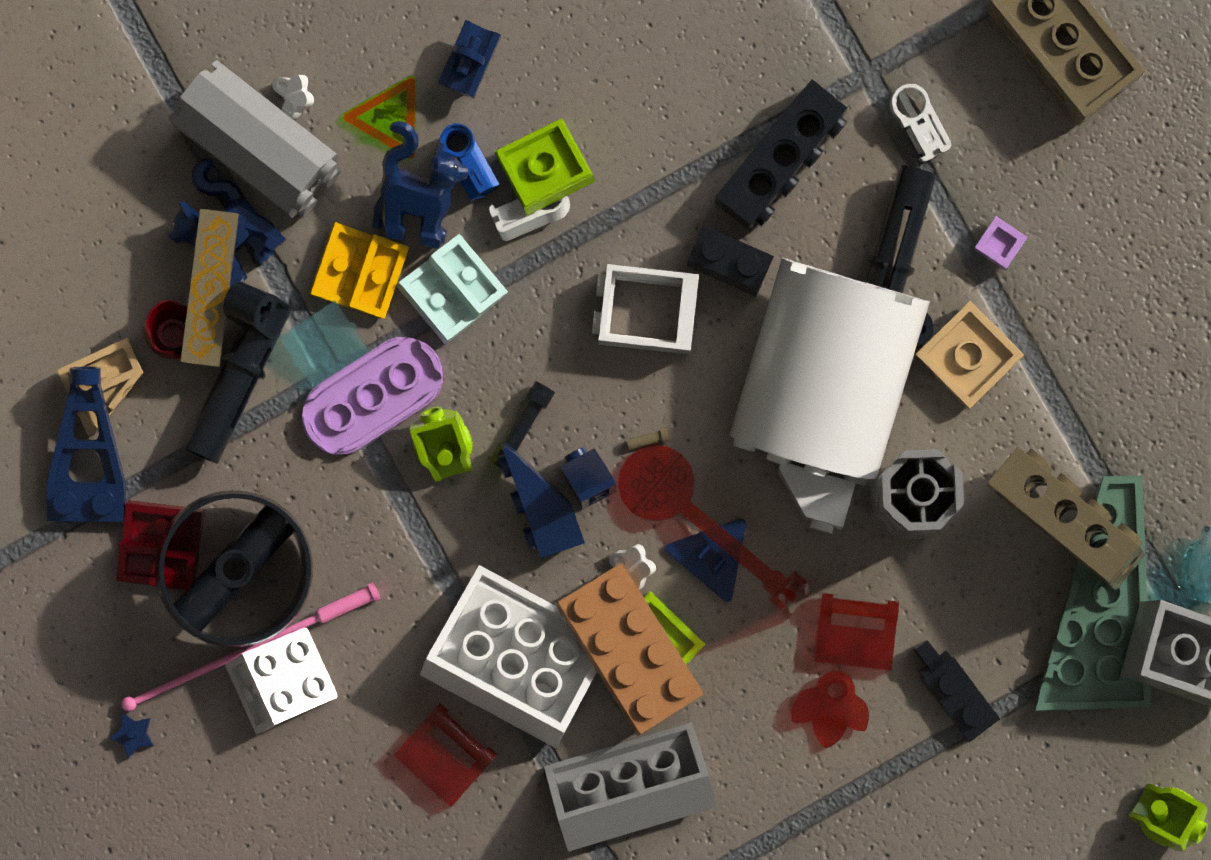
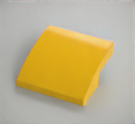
[308,222,409,319]

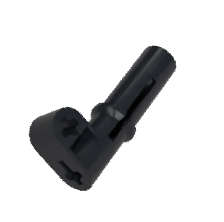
[866,165,936,348]
[183,282,292,464]

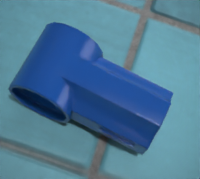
[440,123,500,202]

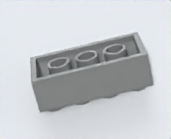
[544,722,718,852]

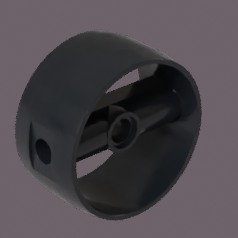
[155,490,313,647]

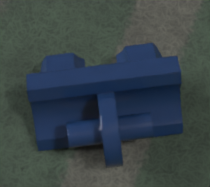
[438,20,501,99]

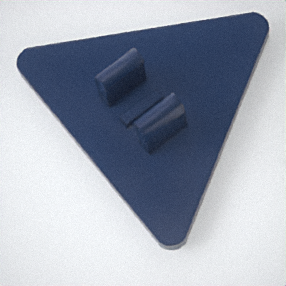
[666,518,746,602]

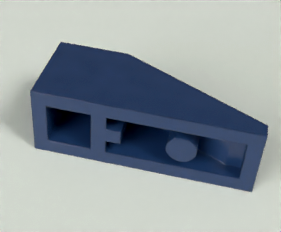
[560,447,617,510]

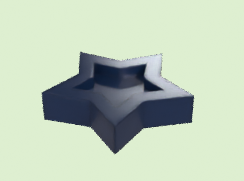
[110,713,155,758]

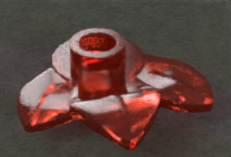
[791,671,869,748]

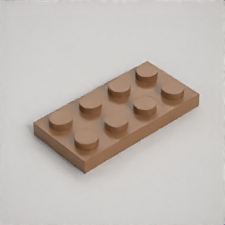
[555,563,704,736]

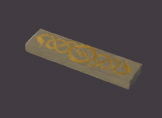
[181,209,239,367]

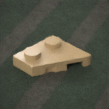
[57,337,144,437]

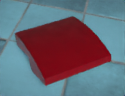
[116,500,204,589]

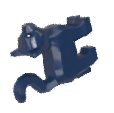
[372,121,468,249]
[167,158,286,287]

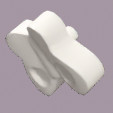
[272,75,314,120]
[609,544,656,590]

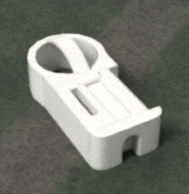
[889,84,951,162]
[489,196,570,241]

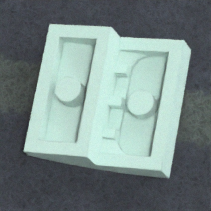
[397,234,508,345]

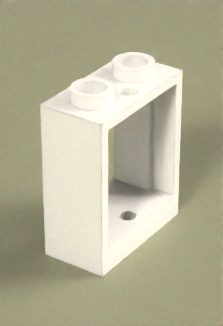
[592,264,699,355]

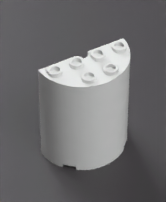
[729,258,930,485]

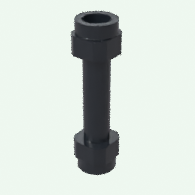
[489,381,555,468]

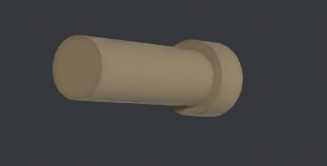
[626,427,671,450]

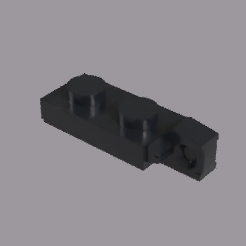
[913,640,1000,742]

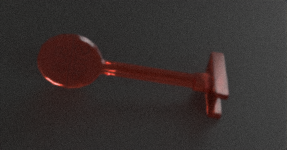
[618,445,812,621]

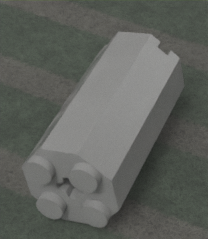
[168,60,341,218]
[870,449,964,539]

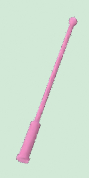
[121,582,381,712]

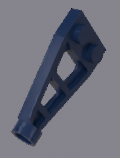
[47,367,126,522]

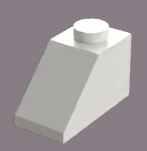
[777,464,856,534]

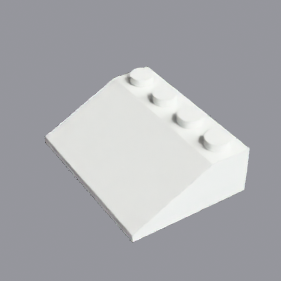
[420,565,597,748]

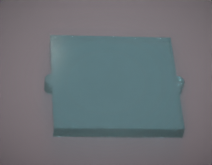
[279,300,369,389]

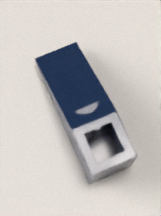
[498,443,585,558]

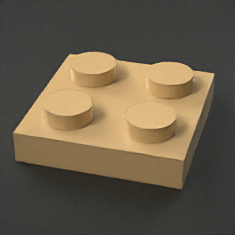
[914,301,1024,410]

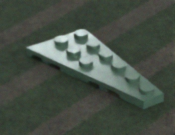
[1033,475,1152,711]

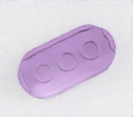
[302,337,443,455]

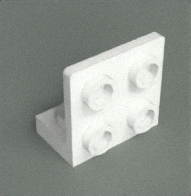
[225,628,337,735]

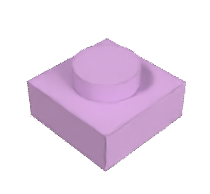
[973,216,1028,271]

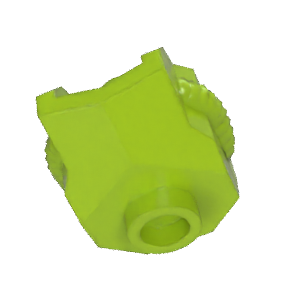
[410,406,473,482]
[1128,783,1208,852]

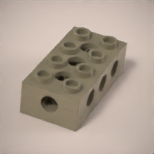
[984,0,1145,126]
[988,447,1145,591]

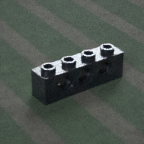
[714,79,848,231]

